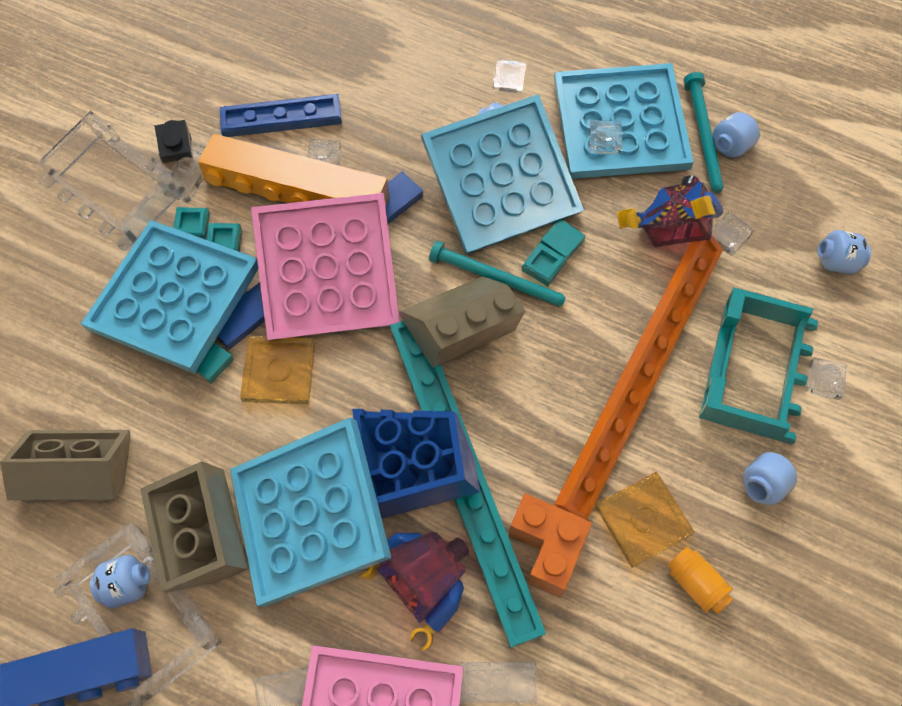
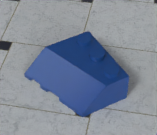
[352,409,480,519]

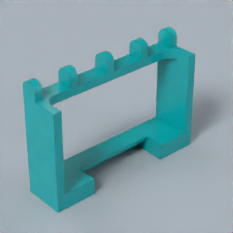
[699,287,818,444]

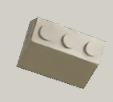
[399,276,525,368]
[0,430,130,503]
[140,461,248,592]

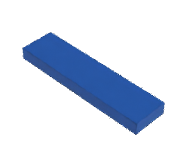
[220,94,342,137]

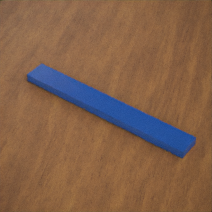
[217,171,423,350]

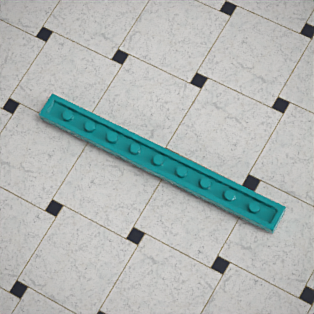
[390,321,546,649]

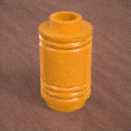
[667,546,734,614]

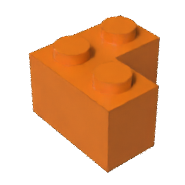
[508,493,592,598]

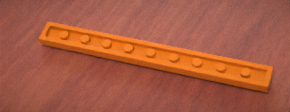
[554,229,723,520]

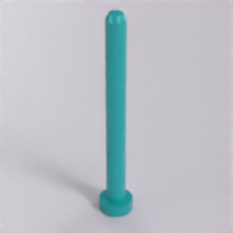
[683,72,724,193]
[429,240,566,306]

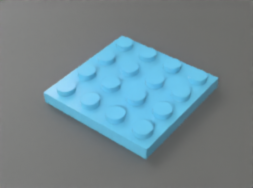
[554,63,694,179]
[421,94,584,255]
[81,220,258,374]
[230,418,392,607]

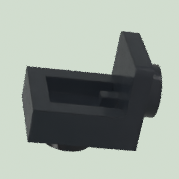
[154,120,193,163]

